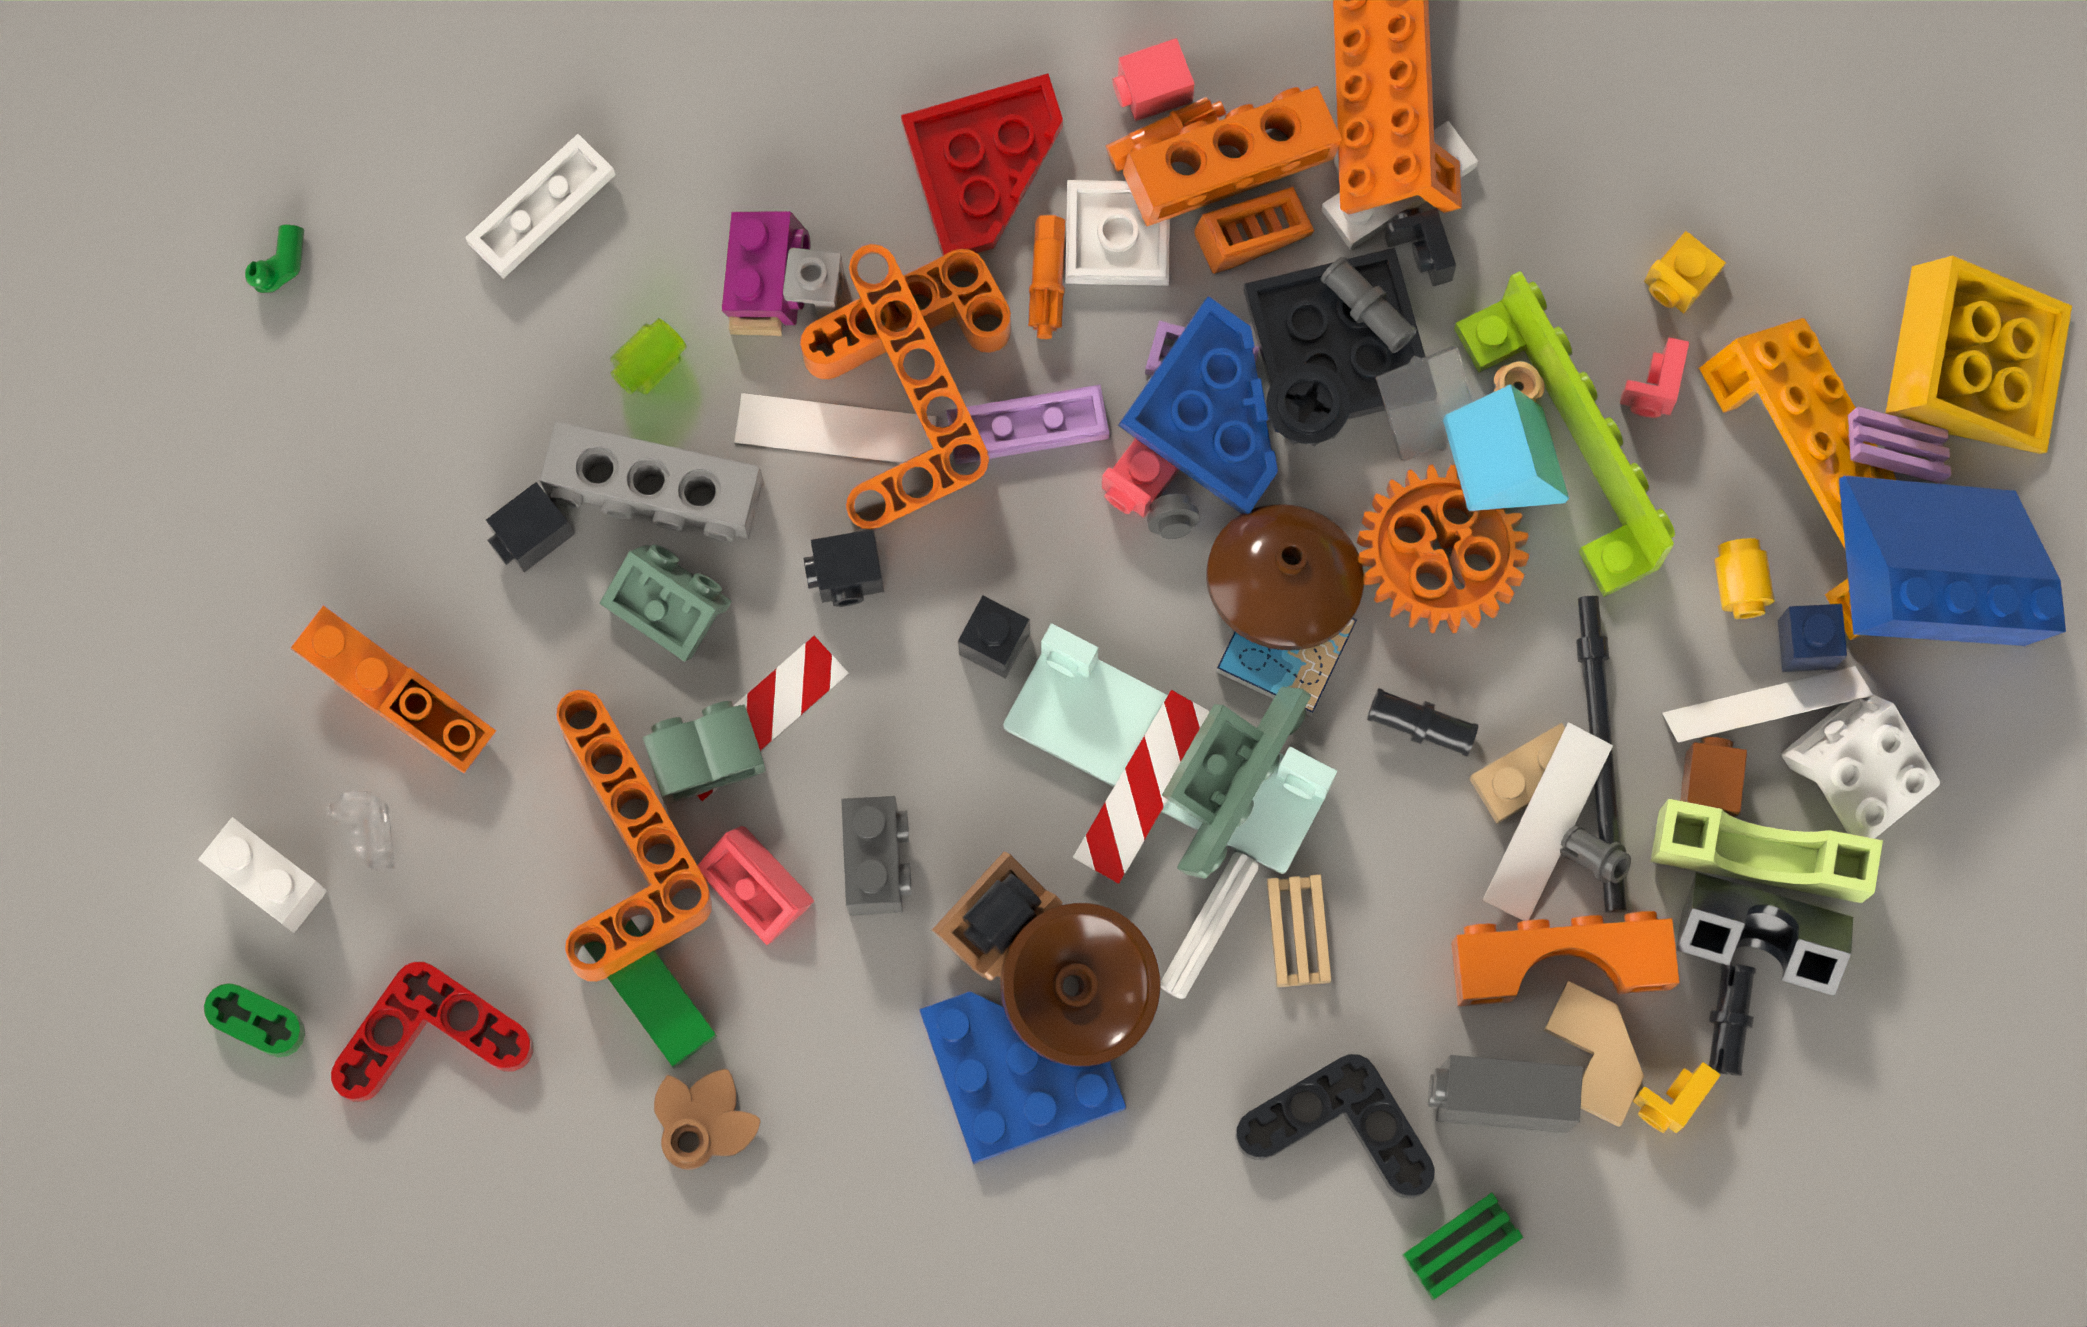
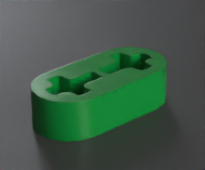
[204,983,305,1057]

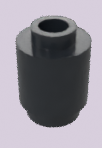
[962,873,1042,955]

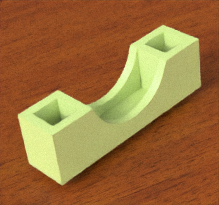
[1650,799,1883,903]

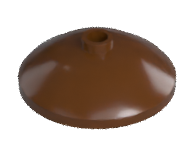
[1206,504,1364,651]
[1000,903,1160,1066]

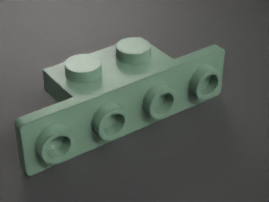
[1162,687,1311,879]

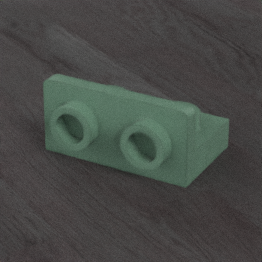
[599,544,732,662]

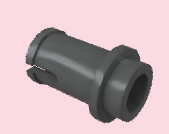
[1560,825,1631,883]

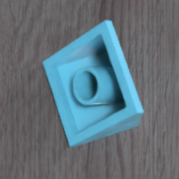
[1443,384,1569,511]

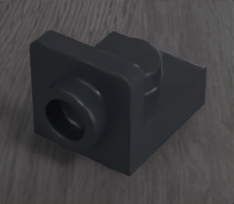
[1385,207,1456,286]

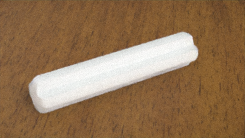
[1160,852,1259,999]

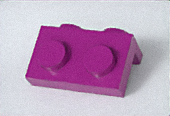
[721,211,811,325]

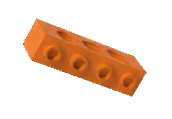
[1122,86,1342,227]

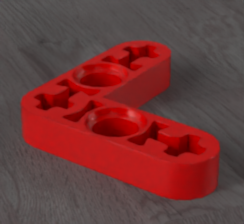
[331,961,533,1102]

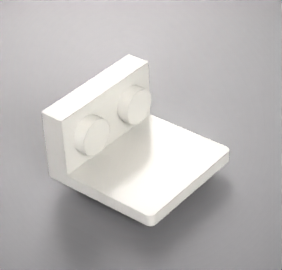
[1780,694,1940,839]

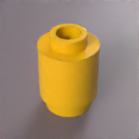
[1714,538,1775,619]

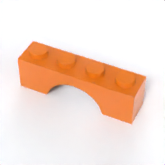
[1451,911,1680,1006]

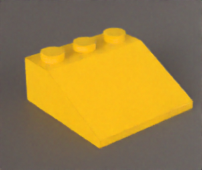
[1885,255,2072,454]

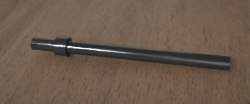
[1576,596,1627,913]

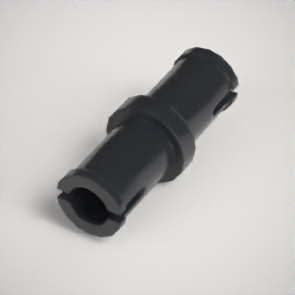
[1367,688,1479,757]
[1708,963,1756,1076]

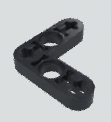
[1235,1054,1435,1199]

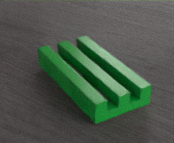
[1402,1192,1524,1300]

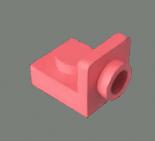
[1620,337,1689,418]
[1102,438,1179,518]

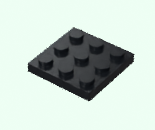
[1243,248,1436,423]

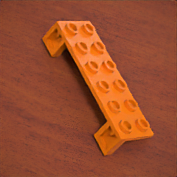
[1333,0,1462,215]

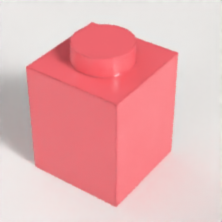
[1112,38,1195,122]

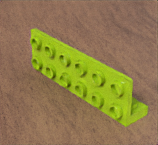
[1454,271,1675,597]

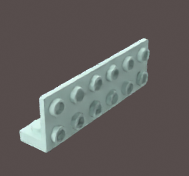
[1003,623,1337,874]

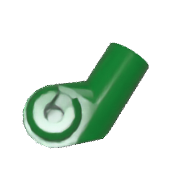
[245,224,305,293]

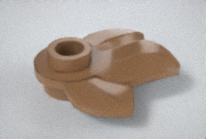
[654,1069,761,1170]

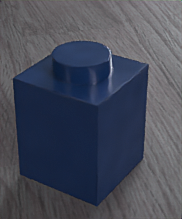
[1778,604,1847,672]

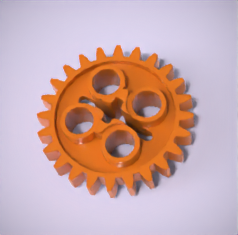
[1357,464,1529,634]

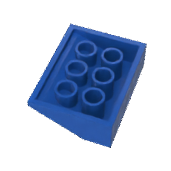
[1839,476,2066,646]

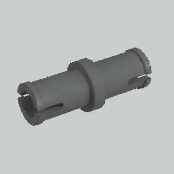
[1321,257,1417,353]

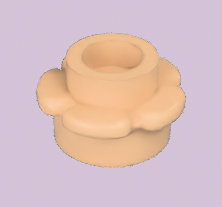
[1493,361,1545,402]

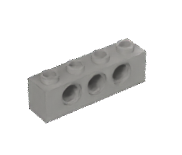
[539,421,763,542]

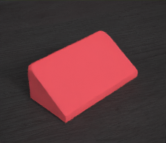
[697,826,814,945]

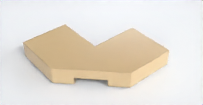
[1543,981,1644,1127]

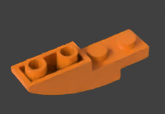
[291,605,496,774]

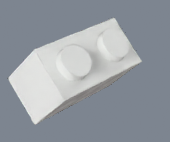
[198,817,327,933]

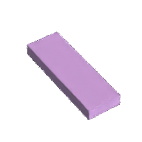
[946,385,1109,464]

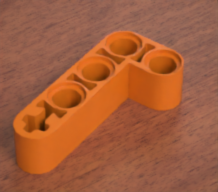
[800,249,1011,380]

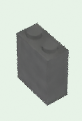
[1428,1055,1583,1133]

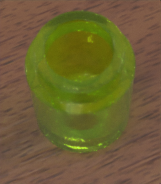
[610,318,687,395]

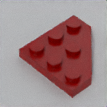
[901,73,1063,256]

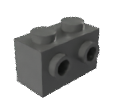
[841,796,912,915]

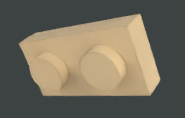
[1469,723,1565,824]

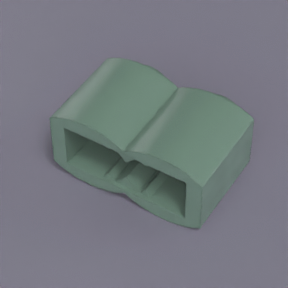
[643,701,766,804]

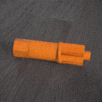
[1105,97,1226,172]
[1028,215,1065,339]

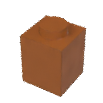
[1680,737,1747,818]

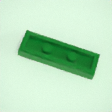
[584,919,717,1069]

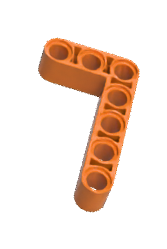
[846,244,989,529]
[556,690,712,982]

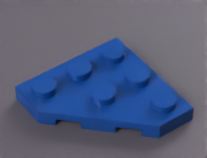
[1118,296,1278,514]
[919,991,1126,1164]

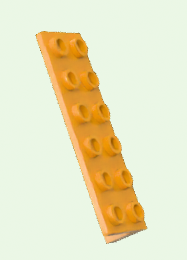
[1699,318,1896,640]

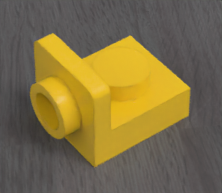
[1644,231,1726,314]
[1633,1062,1721,1133]

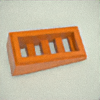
[1194,186,1314,274]

